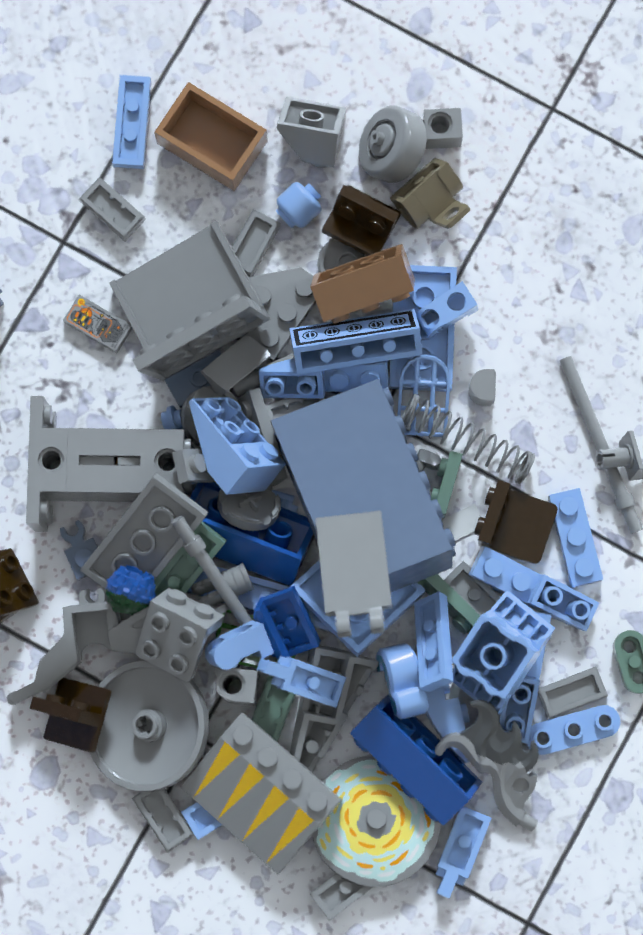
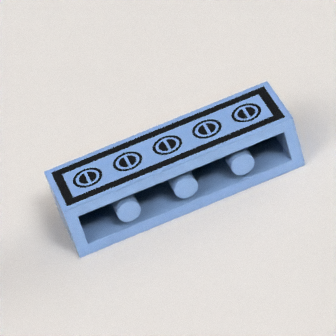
[289,309,423,375]

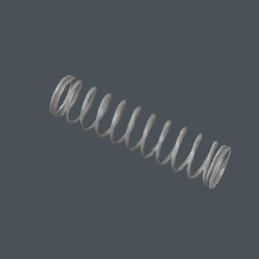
[401,394,535,484]

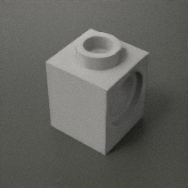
[422,108,463,149]

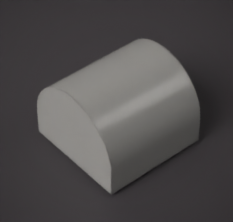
[468,369,496,406]

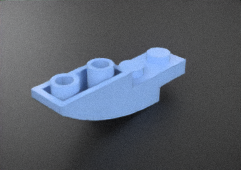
[259,358,389,398]
[468,546,599,632]
[499,611,551,744]
[426,684,470,763]

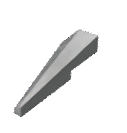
[290,645,379,772]

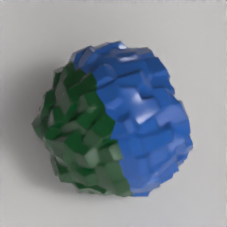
[105,565,157,616]

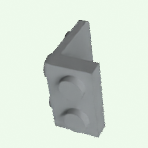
[136,588,224,682]

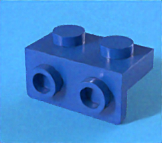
[253,586,321,660]

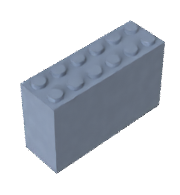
[271,379,456,592]

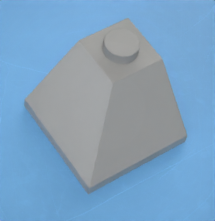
[276,97,346,168]

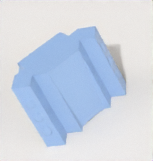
[452,590,555,715]

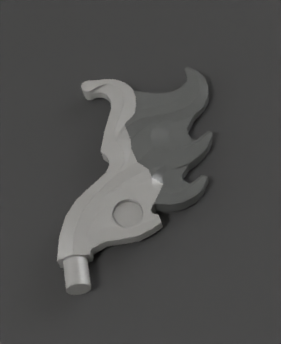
[435,700,539,831]

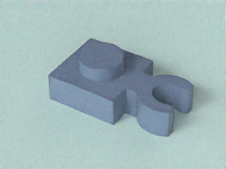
[60,520,97,581]

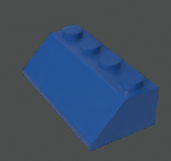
[190,482,314,586]
[350,694,483,826]

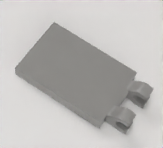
[315,511,392,638]

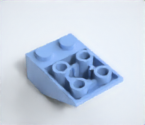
[189,397,286,495]

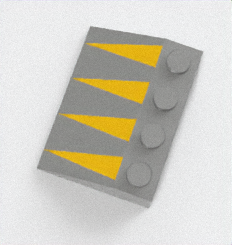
[181,712,342,875]

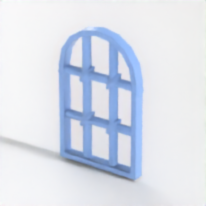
[397,354,451,437]

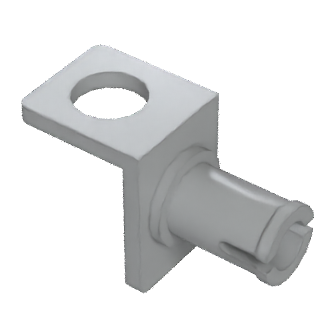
[596,430,643,481]

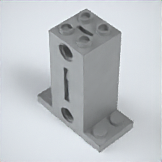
[26,396,194,532]

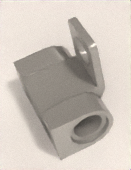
[214,635,260,706]

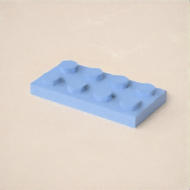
[389,265,457,392]

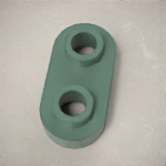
[613,630,643,694]

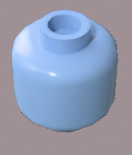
[275,182,322,228]

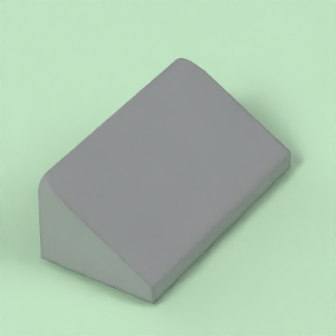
[200,334,271,396]

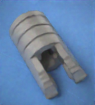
[191,563,254,607]

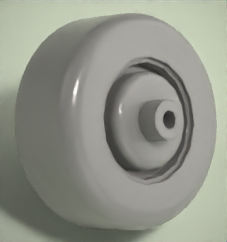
[359,105,427,183]

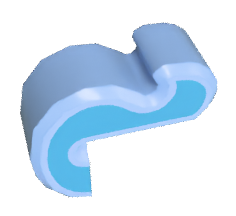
[376,643,429,720]

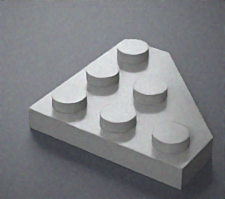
[238,268,316,362]

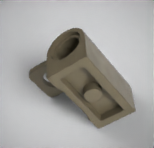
[390,158,471,229]

